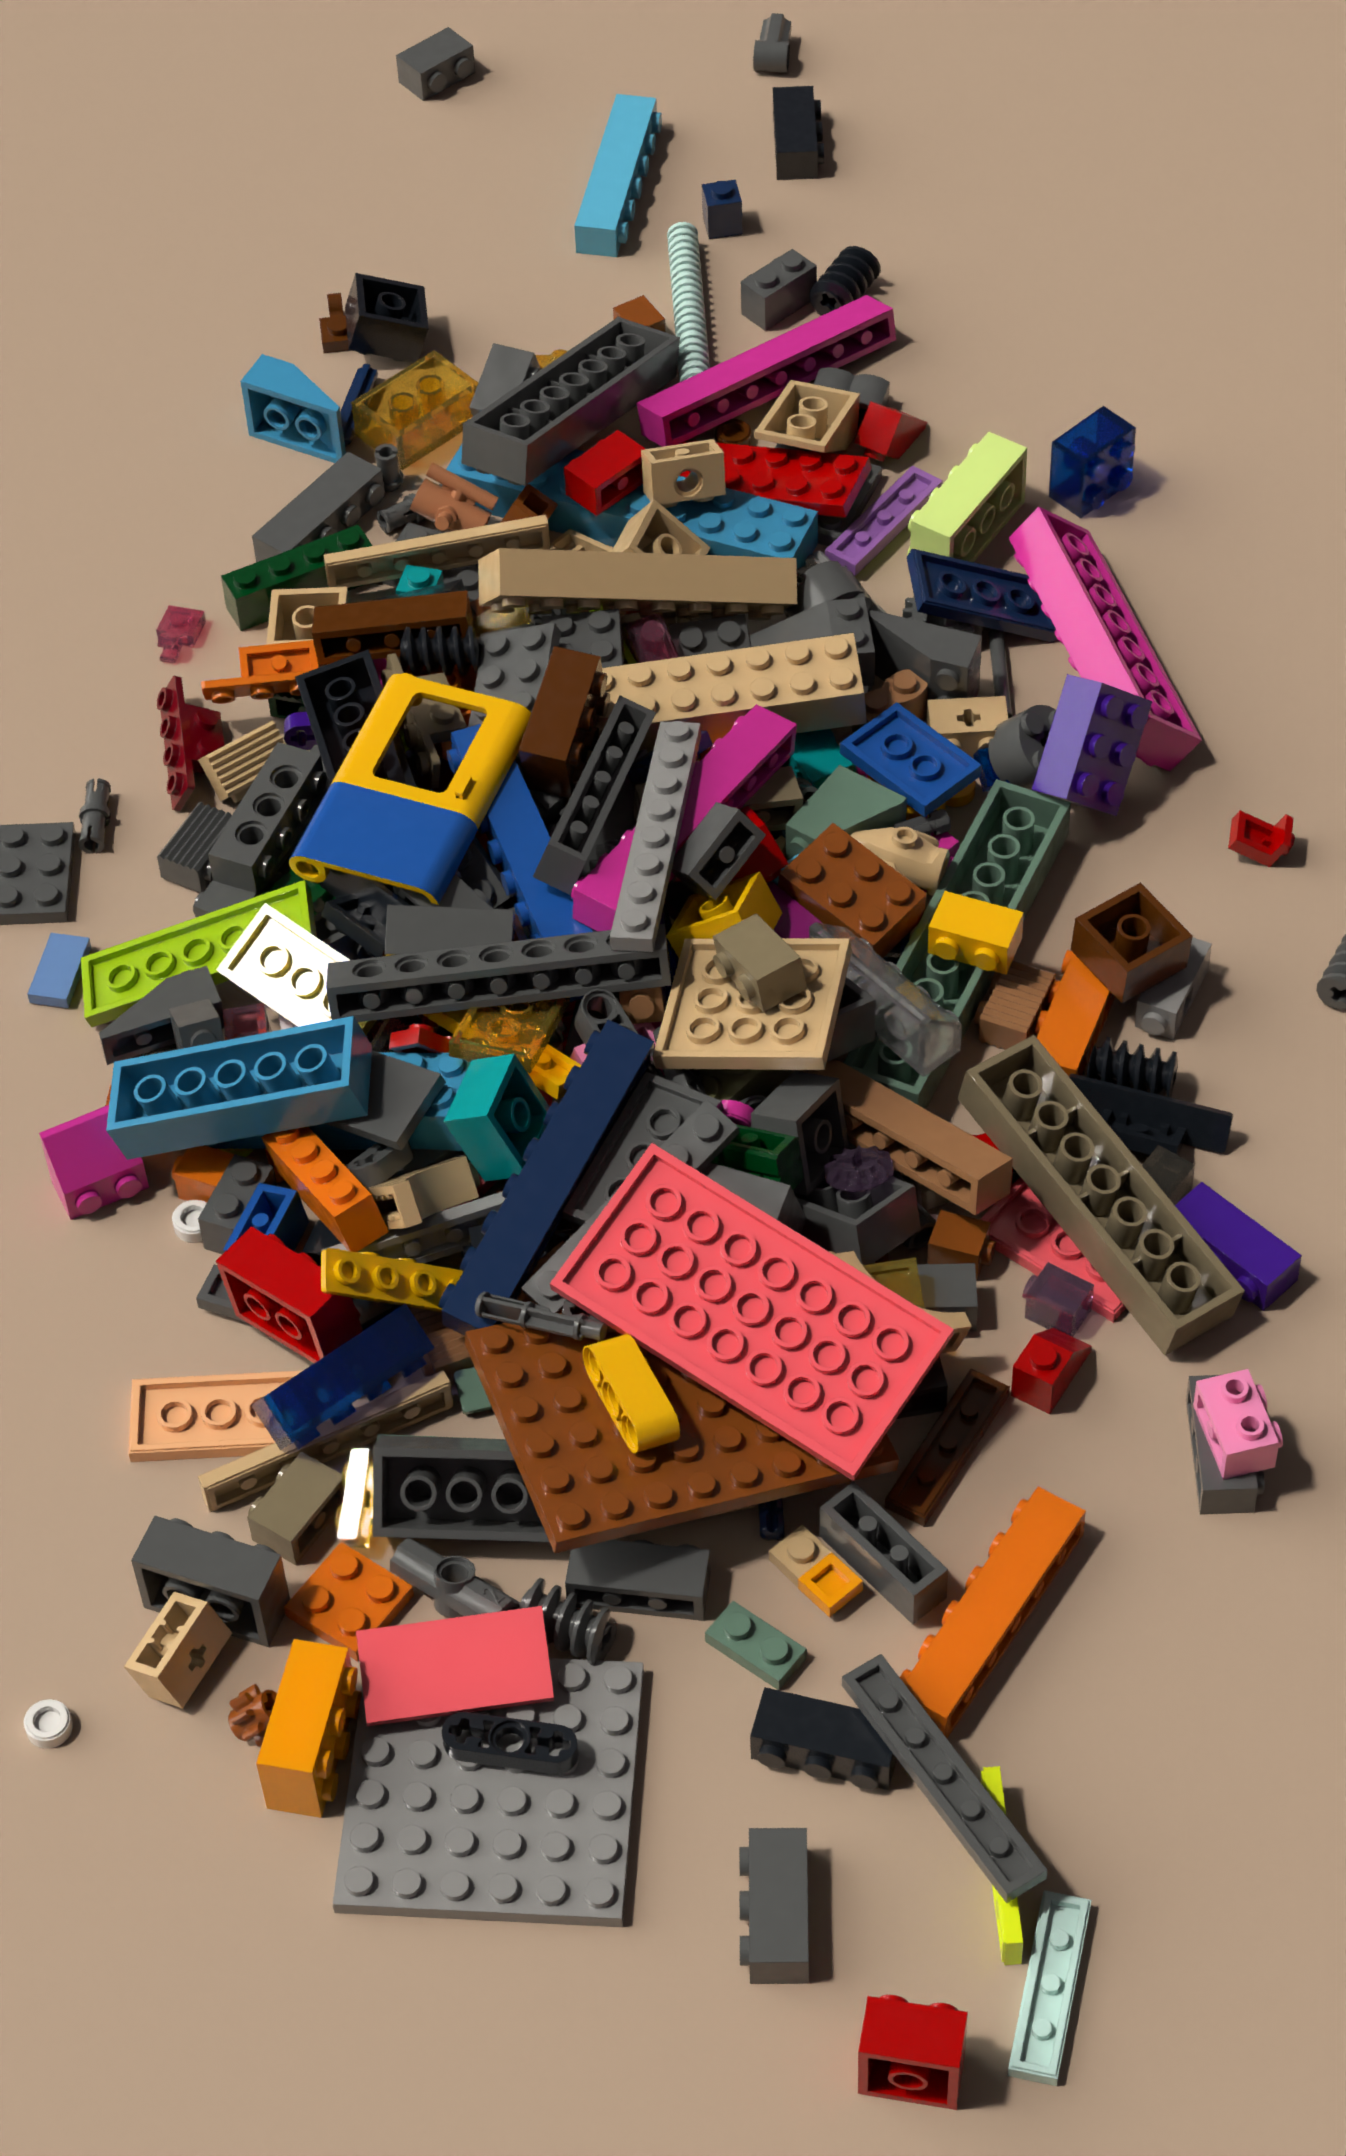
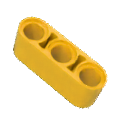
[583,1334,680,1453]

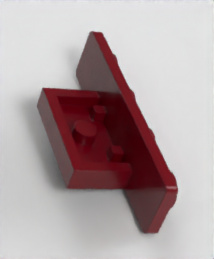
[157,675,225,812]

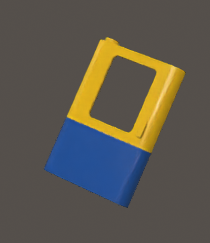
[289,673,531,905]

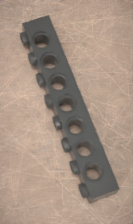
[326,924,671,1022]

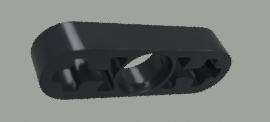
[442,1712,579,1774]

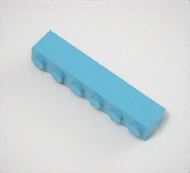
[574,94,662,257]

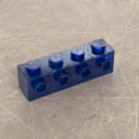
[251,1303,435,1450]

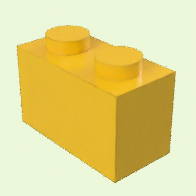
[928,891,1024,975]

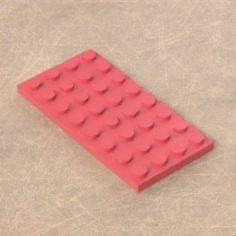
[550,1143,954,1481]

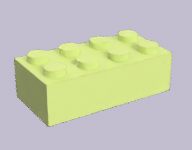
[907,432,1027,562]

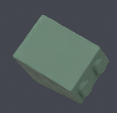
[786,765,907,861]

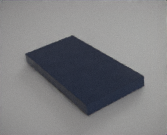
[906,549,1057,643]

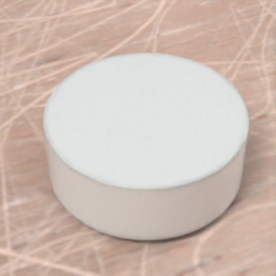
[172,1200,207,1243]
[24,1699,73,1749]

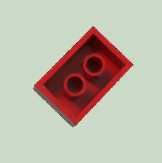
[215,1226,365,1373]

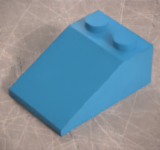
[240,354,346,463]

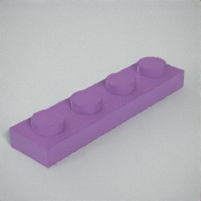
[825,466,943,576]

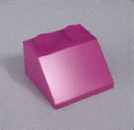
[39,1105,149,1220]

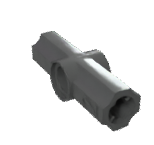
[390,1538,520,1618]

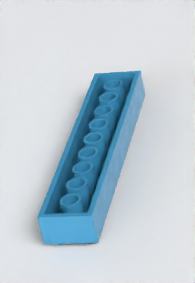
[446,444,818,582]

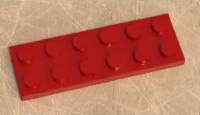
[679,440,872,517]

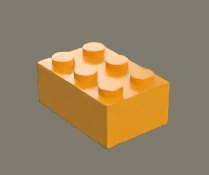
[256,1639,362,1818]

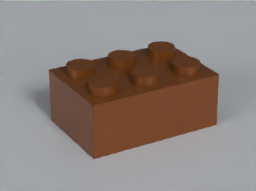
[778,823,927,971]

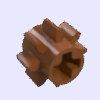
[228,1684,277,1747]

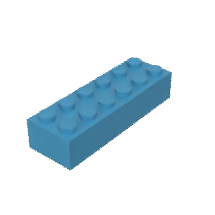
[106,1016,372,1160]

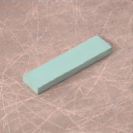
[1008,1890,1092,2086]

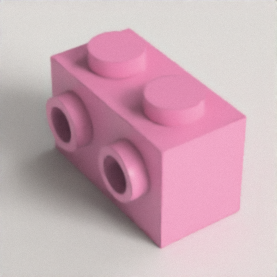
[1193,1369,1283,1480]

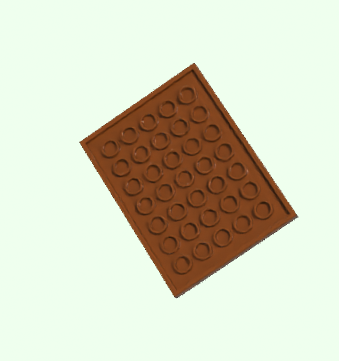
[464,1309,900,1554]

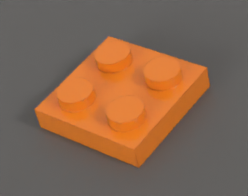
[284,1542,414,1662]

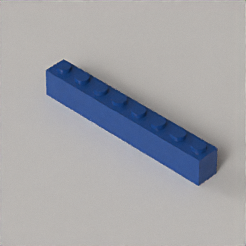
[447,723,593,1005]

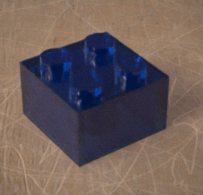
[1049,406,1136,518]

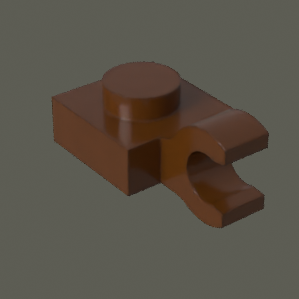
[319,293,349,353]

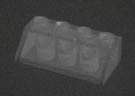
[809,922,962,1077]

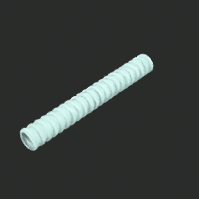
[667,222,710,383]

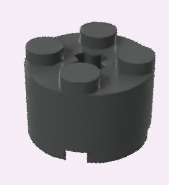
[785,561,873,617]
[988,705,1056,792]

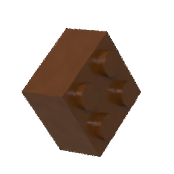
[1071,882,1193,1003]

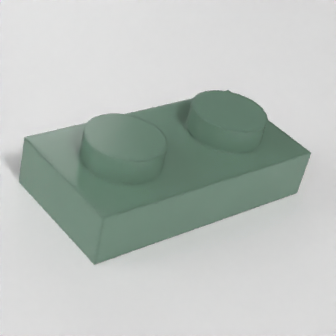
[705,1601,807,1690]

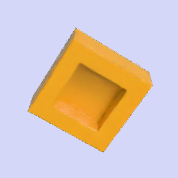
[798,1552,863,1618]

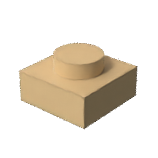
[769,1524,833,1587]

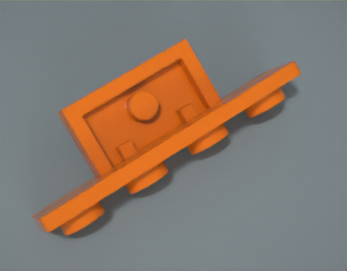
[201,640,319,704]

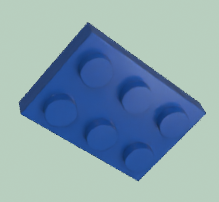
[840,702,982,817]

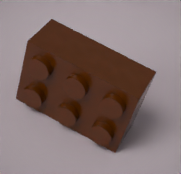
[519,646,610,798]

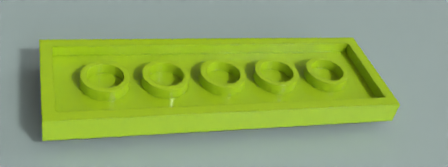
[81,880,317,1027]

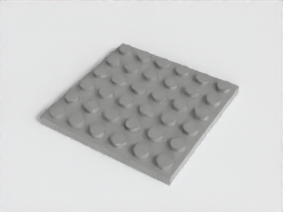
[333,1658,644,1927]

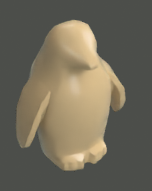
[850,827,950,896]

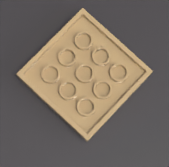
[653,938,852,1070]

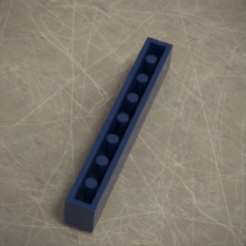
[438,1019,654,1336]

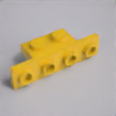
[321,1248,463,1312]

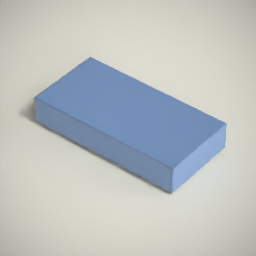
[27,933,91,1008]

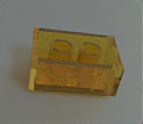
[351,350,478,470]

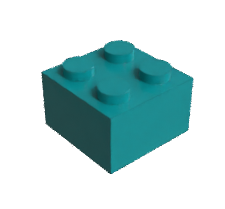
[443,1054,550,1181]

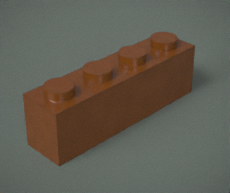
[312,590,474,665]

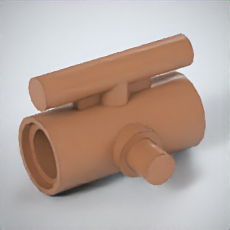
[410,463,499,532]

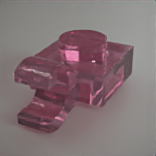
[156,605,206,663]

